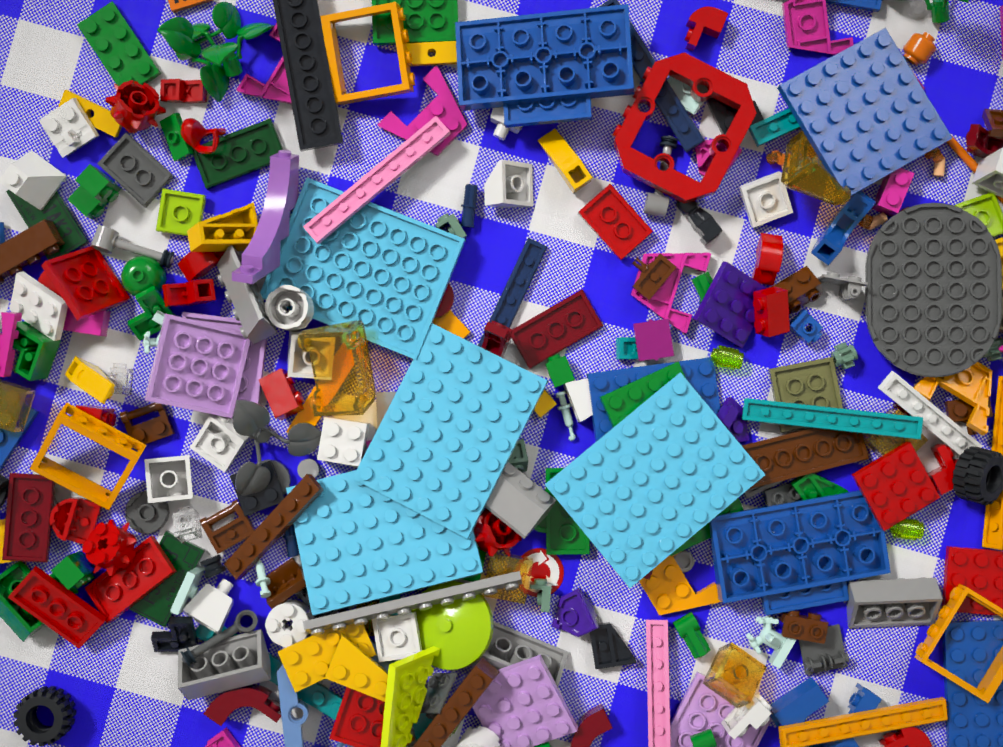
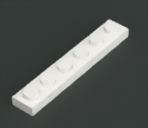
[878,371,983,456]

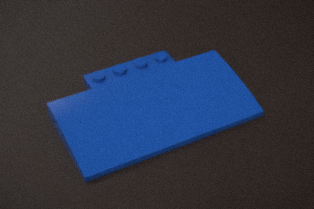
[455,4,635,128]
[709,490,891,615]

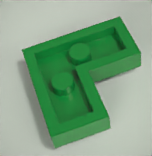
[128,285,176,341]

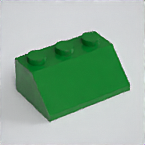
[0,561,45,642]

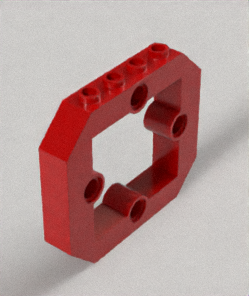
[612,52,756,204]

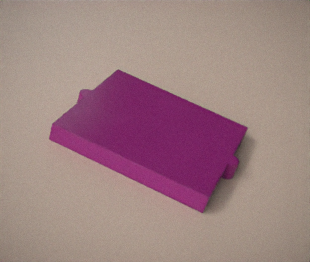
[633,319,674,361]

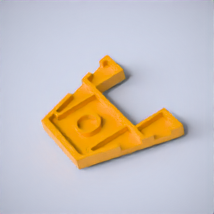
[913,362,992,436]
[639,551,721,615]

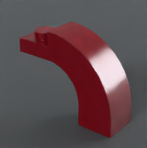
[966,124,1003,158]
[481,320,512,358]
[204,684,281,726]
[570,704,612,747]

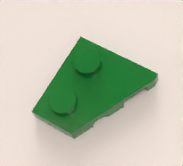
[790,473,848,500]

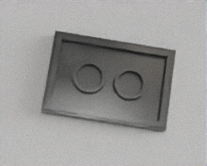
[97,133,175,208]

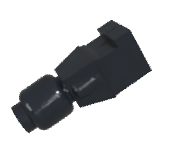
[675,199,723,246]

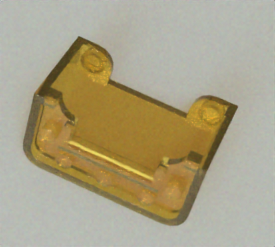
[781,131,851,206]
[298,320,376,416]

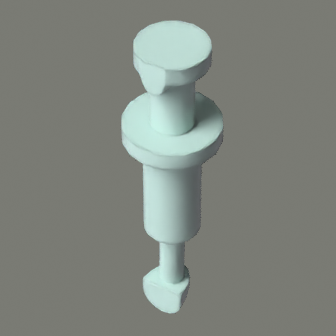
[555,391,576,441]
[255,559,271,598]

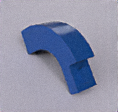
[811,191,876,265]

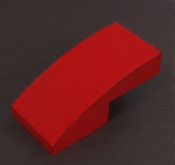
[160,79,207,103]

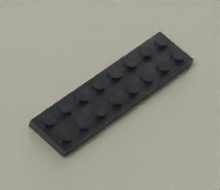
[273,0,344,152]

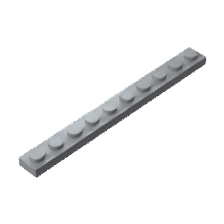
[303,571,523,636]

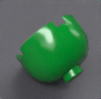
[121,256,167,296]

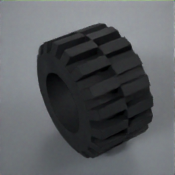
[952,446,1003,505]
[14,686,76,746]

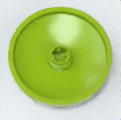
[411,581,494,670]

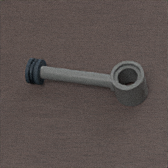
[180,610,258,667]

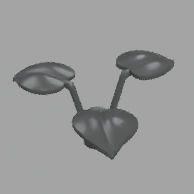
[233,400,322,496]

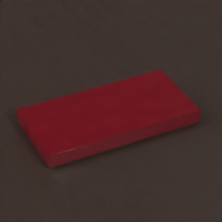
[511,289,603,369]
[2,473,55,563]

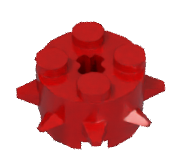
[105,80,166,133]
[474,508,522,557]
[82,519,137,577]

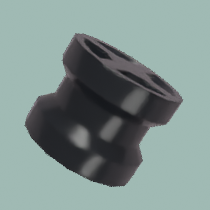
[200,554,226,578]

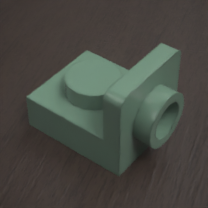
[435,213,467,239]
[508,439,528,473]
[529,578,551,612]

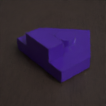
[716,397,749,442]
[552,588,599,637]

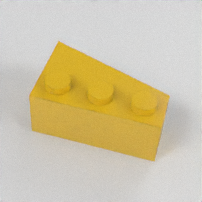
[187,202,258,252]
[325,633,388,702]

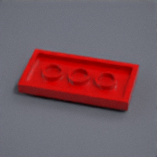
[85,536,176,623]
[8,566,107,649]

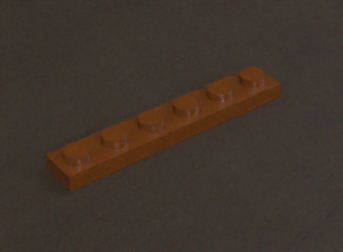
[224,474,324,580]

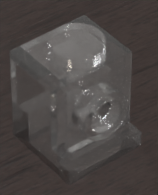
[107,363,133,395]
[173,506,202,543]

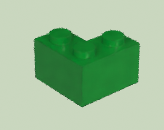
[67,164,122,220]
[13,321,61,381]
[50,551,95,595]

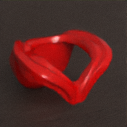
[180,118,226,154]

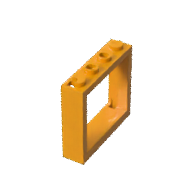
[320,2,416,105]
[30,403,147,510]
[914,584,1003,703]

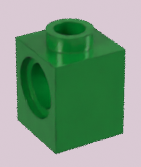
[545,354,575,388]

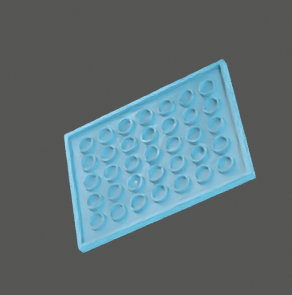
[260,178,466,360]
[353,323,548,539]
[544,372,765,588]
[286,470,484,616]

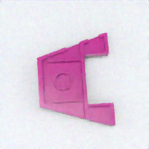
[782,0,854,55]
[237,23,292,104]
[377,66,468,156]
[631,253,712,334]
[0,312,22,377]

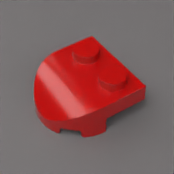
[49,497,102,544]

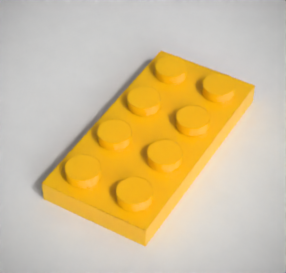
[278,623,376,693]

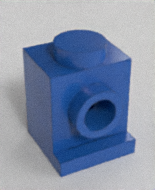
[789,310,823,344]
[848,683,882,714]

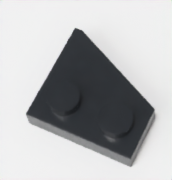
[589,622,637,669]

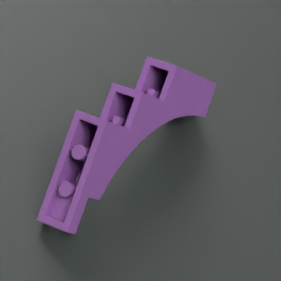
[232,150,299,284]

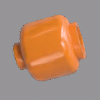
[903,32,936,66]

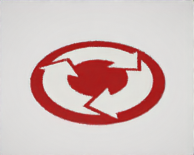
[515,548,564,597]

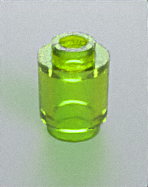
[710,345,744,370]
[889,518,924,541]

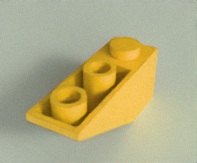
[537,129,593,193]
[65,356,115,404]

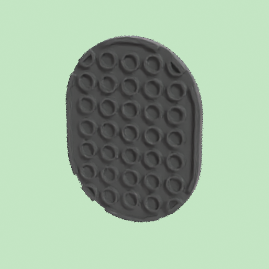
[865,203,1002,377]

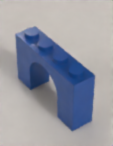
[770,677,859,747]

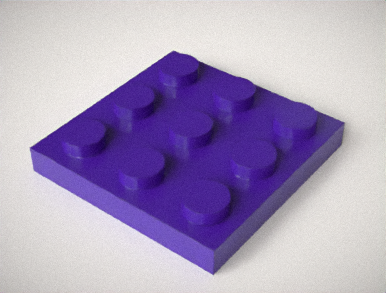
[693,261,766,348]

